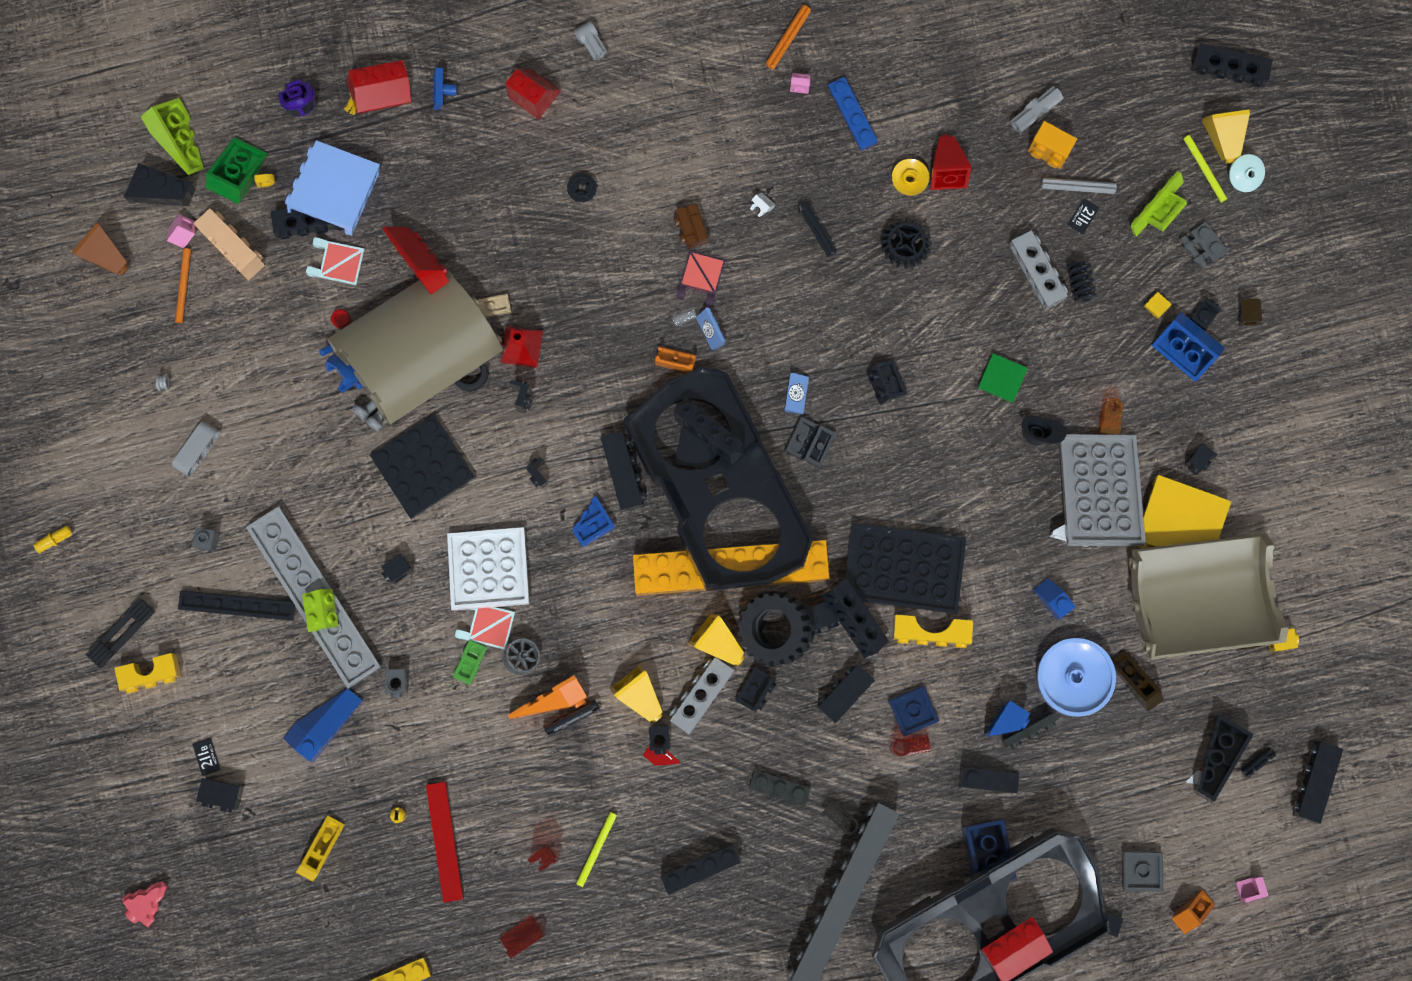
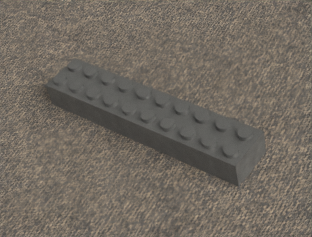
[787,803,899,981]

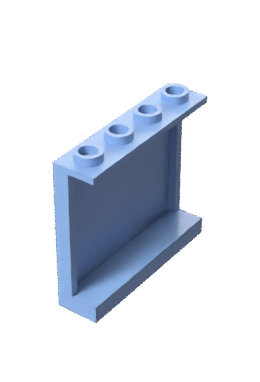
[285,141,380,236]

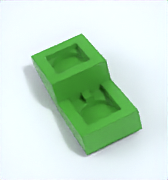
[453,640,487,686]

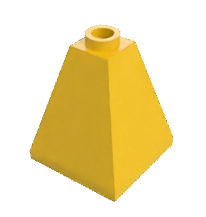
[1202,110,1250,164]
[687,613,745,666]
[610,665,662,723]

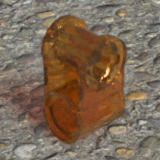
[1099,398,1123,435]

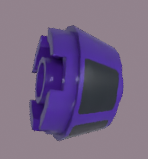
[278,79,316,117]

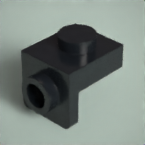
[527,457,548,489]

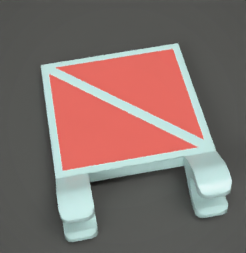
[306,237,364,285]
[455,607,515,649]

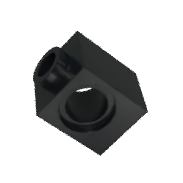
[381,554,414,584]
[649,726,670,755]

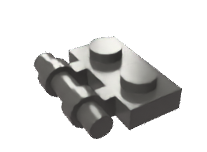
[1180,222,1229,270]

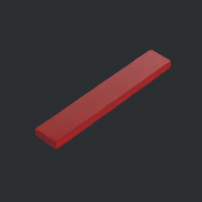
[426,782,463,903]

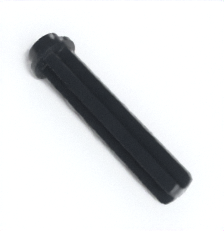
[798,202,837,257]

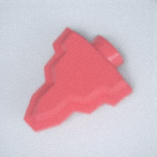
[121,881,167,927]

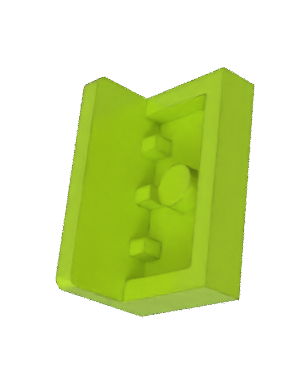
[302,589,338,632]

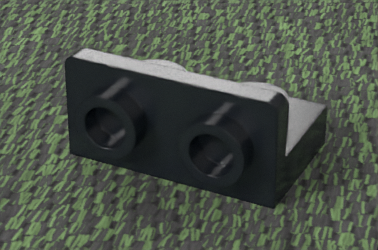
[866,360,907,405]

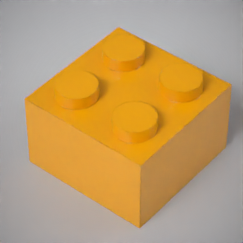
[1028,121,1077,169]

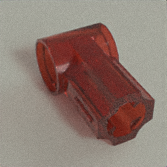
[890,735,930,757]

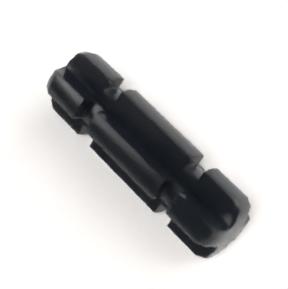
[1241,748,1276,778]

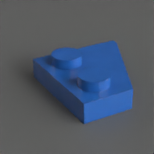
[572,496,615,548]

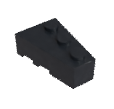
[124,163,196,206]

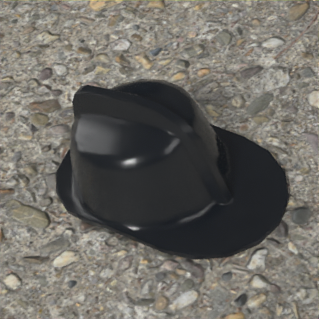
[1021,415,1067,446]

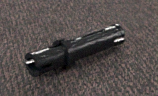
[543,699,600,737]

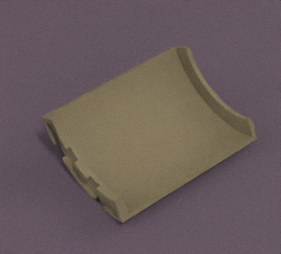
[327,270,503,425]
[1129,533,1289,660]

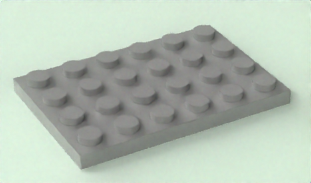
[1059,434,1146,546]

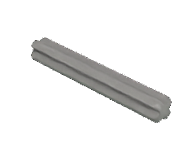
[1042,178,1117,194]

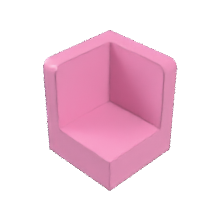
[167,214,195,248]
[1236,876,1269,902]

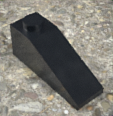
[959,767,1019,794]

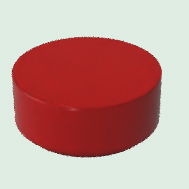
[331,309,351,329]

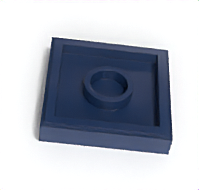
[888,686,939,737]

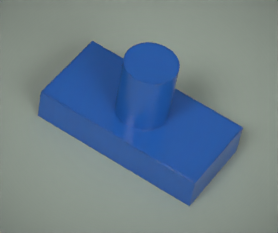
[433,68,456,110]

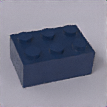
[961,819,1017,880]

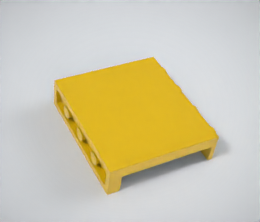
[1137,475,1231,549]

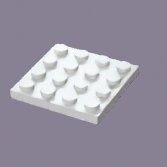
[447,527,529,611]

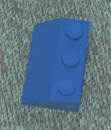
[1152,312,1225,382]

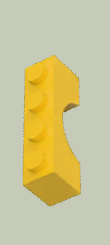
[892,615,973,648]

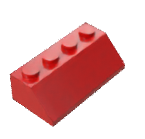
[382,226,450,295]

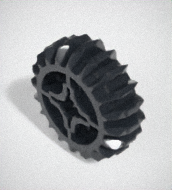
[880,218,932,269]

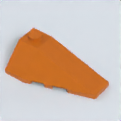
[507,675,588,719]

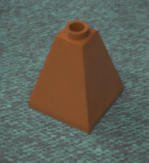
[72,223,129,275]

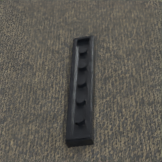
[178,590,296,621]

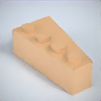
[193,209,265,281]

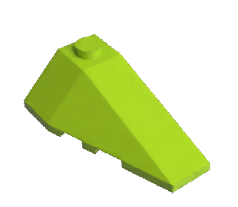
[140,98,204,175]

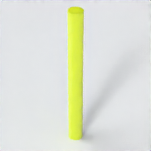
[1184,135,1227,203]
[576,812,617,887]

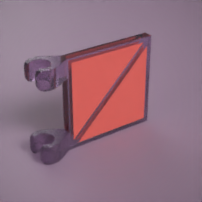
[676,250,726,308]

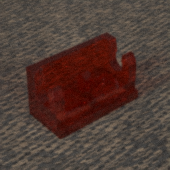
[527,845,560,870]

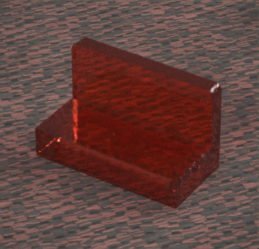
[500,916,545,959]

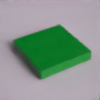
[978,353,1028,404]

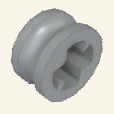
[156,373,170,391]

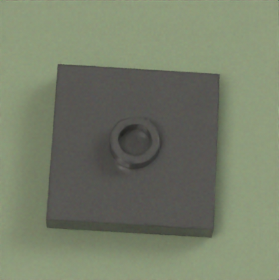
[1122,851,1164,892]

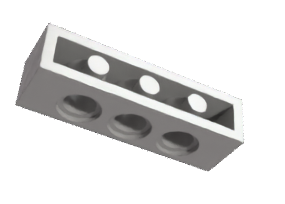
[1009,230,1068,310]
[669,657,734,735]

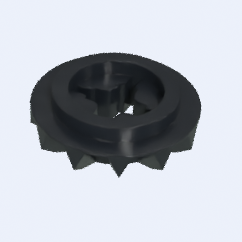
[567,173,597,203]

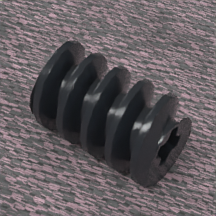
[1067,261,1097,303]

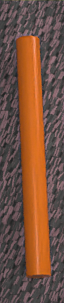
[175,248,191,323]

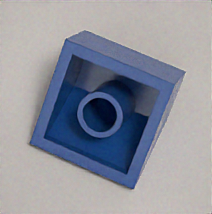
[984,701,1030,737]

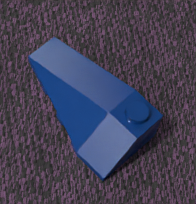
[283,688,363,762]

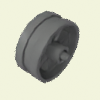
[503,638,540,675]

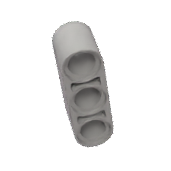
[172,421,220,477]

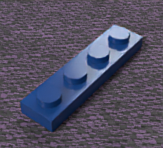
[828,77,878,151]

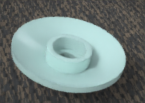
[1229,154,1265,192]

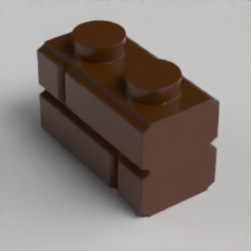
[673,204,709,249]

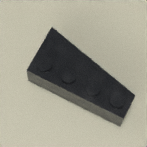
[1195,714,1254,803]

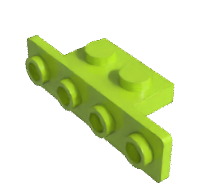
[1131,171,1187,236]

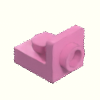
[790,73,811,94]

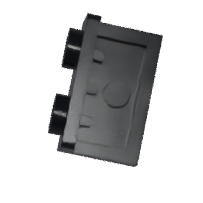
[510,379,533,414]
[736,667,776,713]

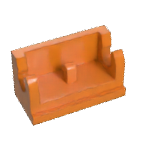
[655,346,697,373]

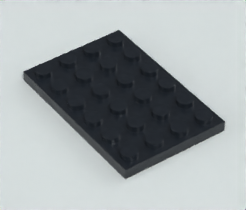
[845,523,967,615]

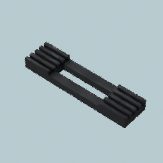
[85,598,156,668]

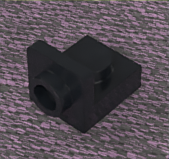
[1190,298,1221,331]

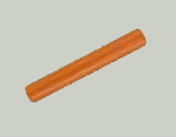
[766,5,811,69]

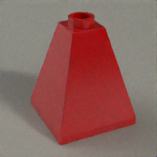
[930,135,971,190]
[500,326,543,368]

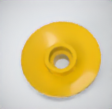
[892,159,929,196]

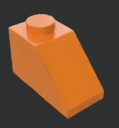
[1172,889,1215,934]

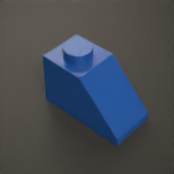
[1033,578,1076,620]

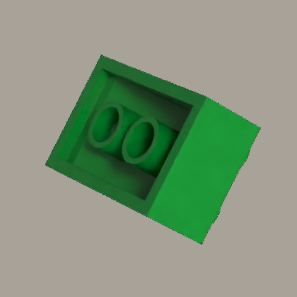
[205,137,268,204]

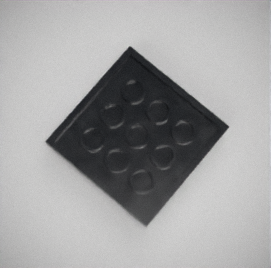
[370,415,476,520]

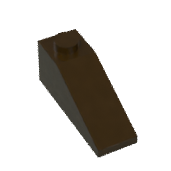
[1112,650,1164,712]

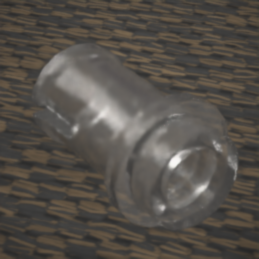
[671,308,697,328]

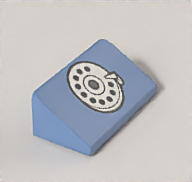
[697,308,725,350]
[784,373,809,415]

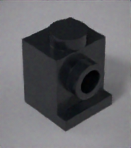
[1185,443,1218,475]

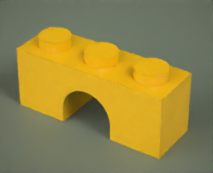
[114,653,181,694]

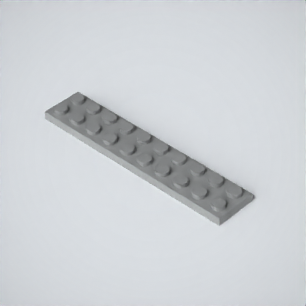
[246,506,382,689]

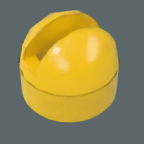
[390,807,406,823]

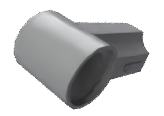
[574,21,607,60]

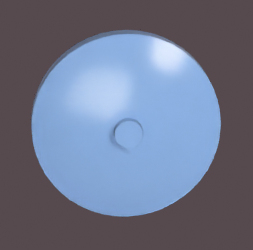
[1037,638,1116,717]

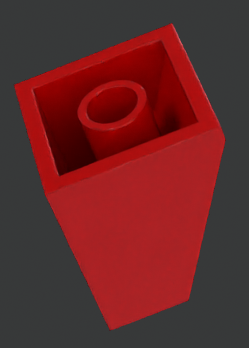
[505,69,561,120]

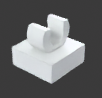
[750,193,776,217]

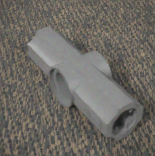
[1010,86,1063,134]

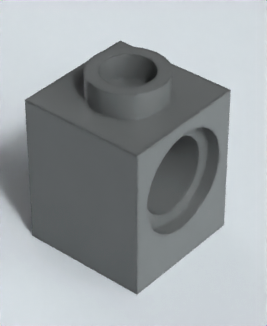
[192,528,220,552]
[385,669,408,698]

